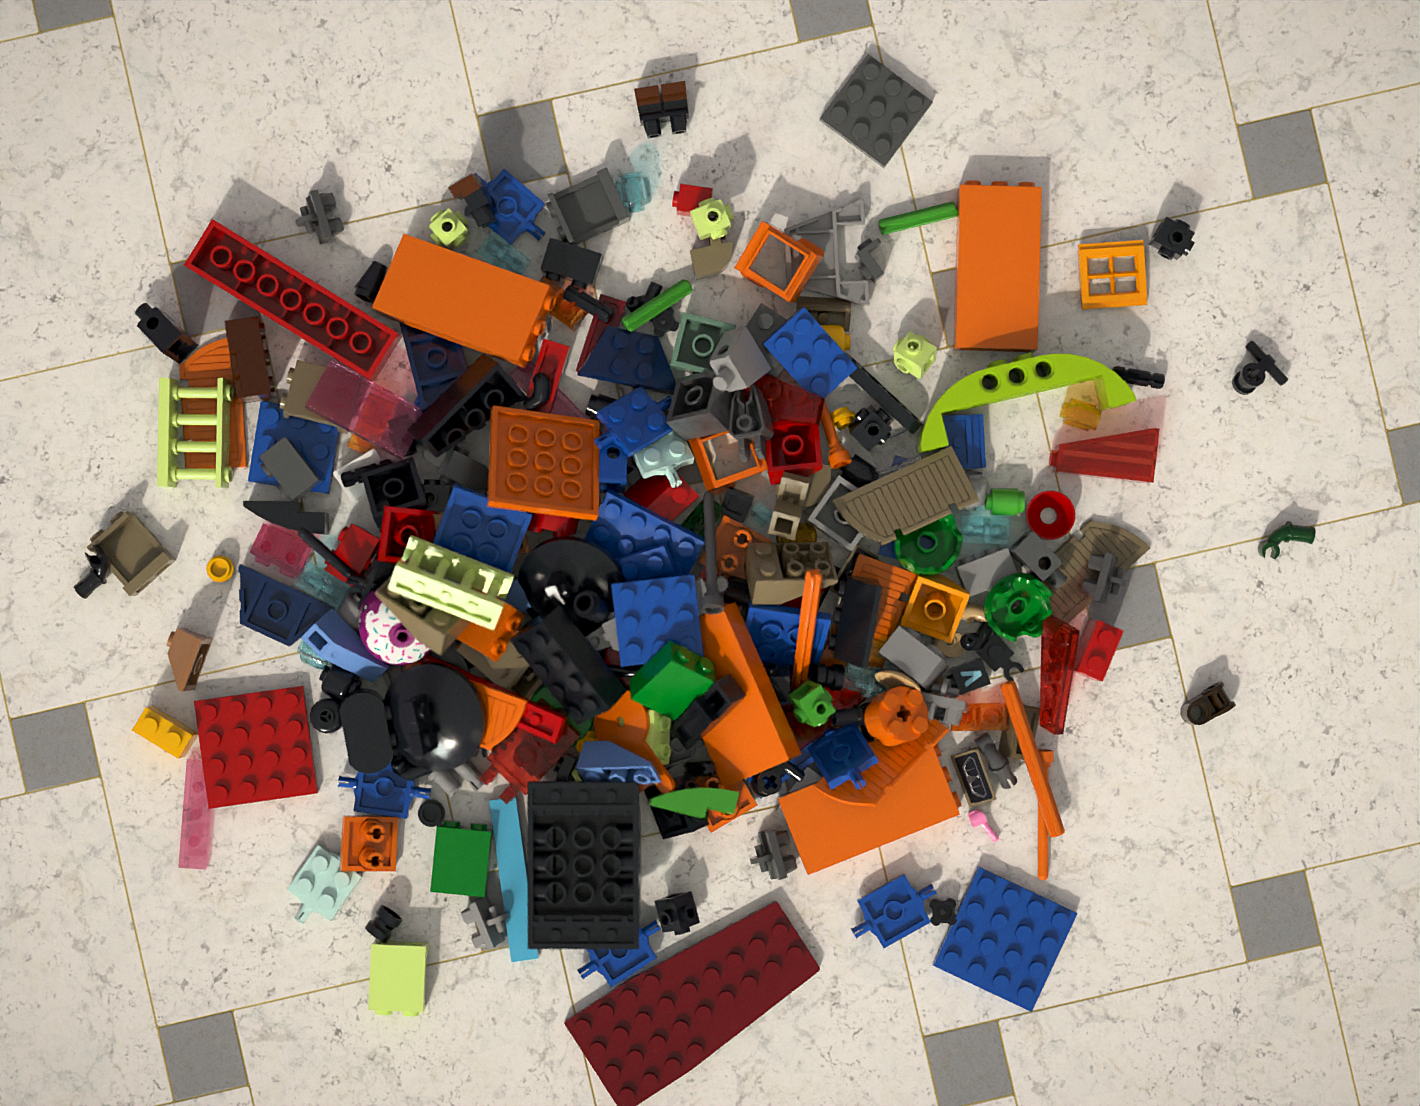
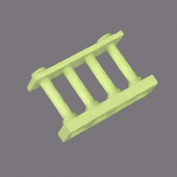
[157,378,234,488]
[388,535,515,630]

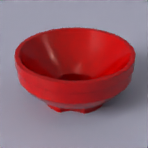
[1026,491,1075,540]

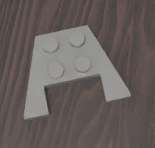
[784,199,870,306]

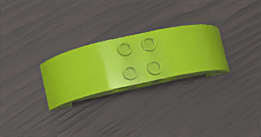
[916,353,1136,455]

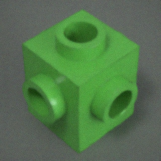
[788,680,835,727]

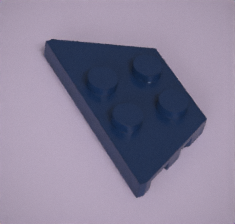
[399,322,467,413]
[577,326,676,395]
[238,564,336,647]

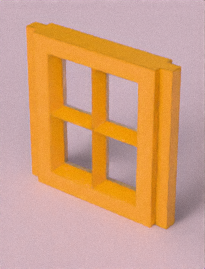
[1078,240,1147,310]

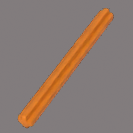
[791,569,822,693]
[1000,681,1065,837]

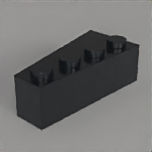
[407,353,528,458]

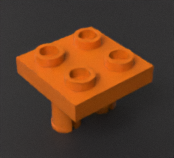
[699,515,772,579]
[693,767,758,833]
[340,815,398,871]

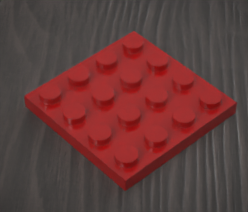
[194,686,318,809]

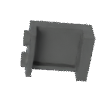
[545,167,630,245]

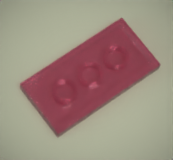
[305,359,423,460]

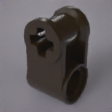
[1180,681,1236,725]

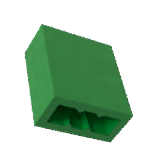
[629,641,716,721]
[430,820,493,897]

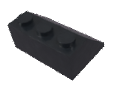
[828,574,882,668]

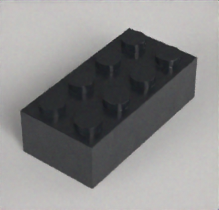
[510,605,627,725]

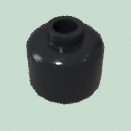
[319,664,362,702]
[310,698,342,734]

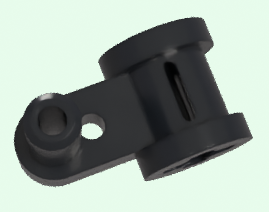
[1232,340,1288,395]
[751,759,805,797]

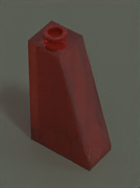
[1049,428,1159,484]

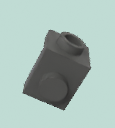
[855,238,885,283]

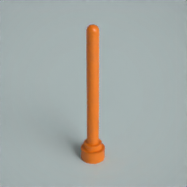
[814,399,852,469]
[1038,749,1054,880]

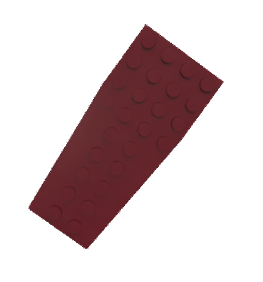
[564,901,820,1106]

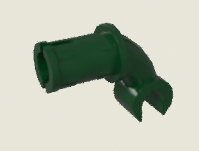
[1258,521,1316,559]

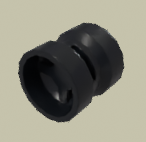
[810,662,845,691]
[365,905,403,943]

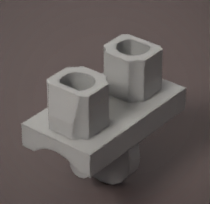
[921,678,970,726]
[461,895,509,950]

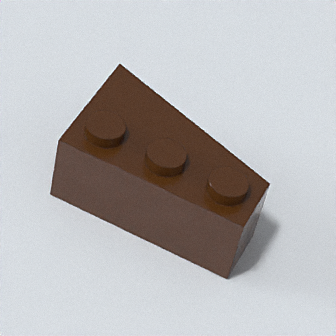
[225,316,275,404]

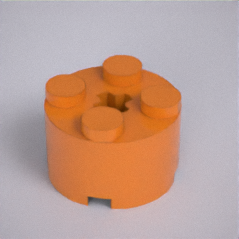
[864,686,928,746]

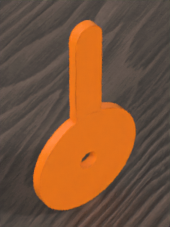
[594,689,675,794]

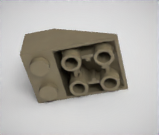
[744,542,838,605]
[375,558,472,655]
[456,629,543,699]

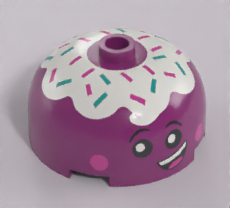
[358,588,432,665]

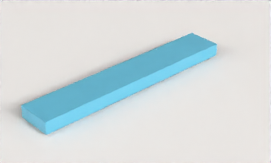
[489,796,539,962]

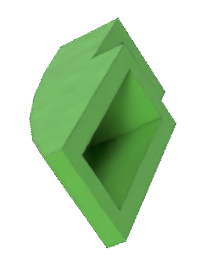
[648,788,739,818]

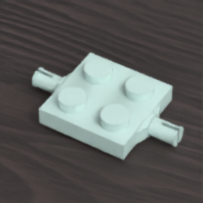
[632,416,694,488]
[287,844,363,924]

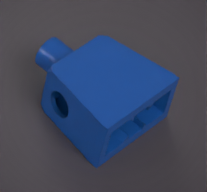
[599,430,627,494]

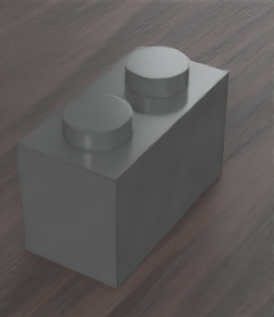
[259,437,322,501]

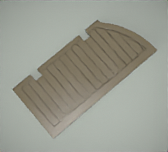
[832,446,979,546]
[1039,519,1150,636]

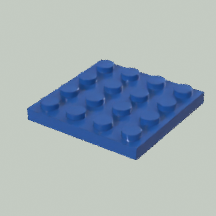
[584,489,705,576]
[932,866,1078,1012]

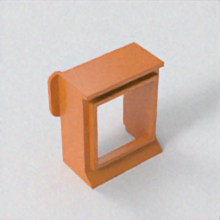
[734,221,824,303]
[689,431,767,495]

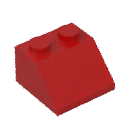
[766,417,823,485]
[623,473,699,521]

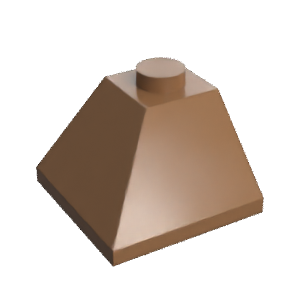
[167,628,213,691]

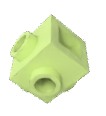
[690,198,734,240]
[429,208,470,250]
[893,331,937,380]

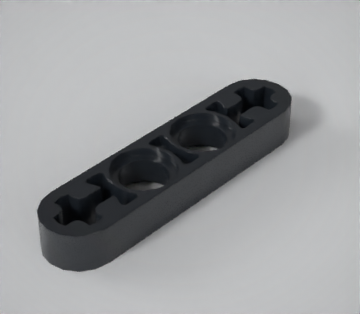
[845,352,923,434]

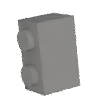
[954,545,1017,597]

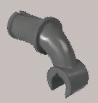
[974,732,1017,789]

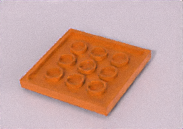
[487,405,600,521]

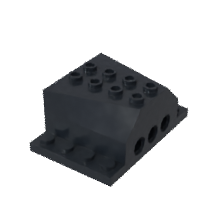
[527,781,641,949]

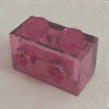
[249,523,315,579]

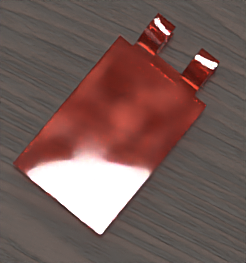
[479,698,581,804]

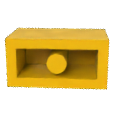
[132,706,198,759]

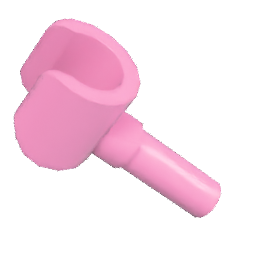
[968,809,999,842]

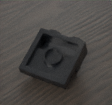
[644,773,709,839]

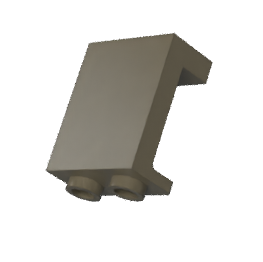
[280,360,361,434]
[87,511,176,596]

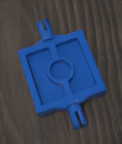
[474,169,546,246]
[594,386,673,457]
[807,720,879,790]
[338,762,431,819]
[851,873,937,948]
[577,920,661,987]

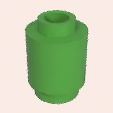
[985,488,1025,516]

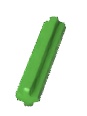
[878,202,958,235]
[622,279,693,332]

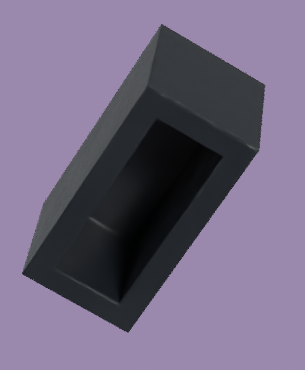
[540,238,603,290]

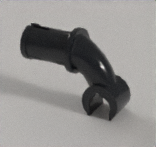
[73,545,108,599]
[830,704,879,743]

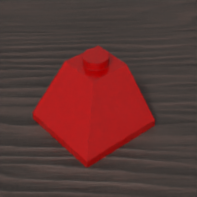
[378,506,437,563]

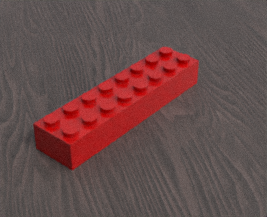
[184,219,402,382]

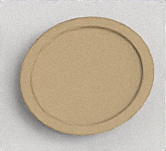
[875,670,921,692]

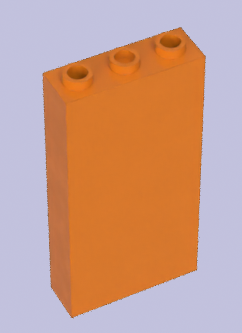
[953,180,1042,352]
[372,234,556,368]
[699,602,802,788]
[777,743,962,875]

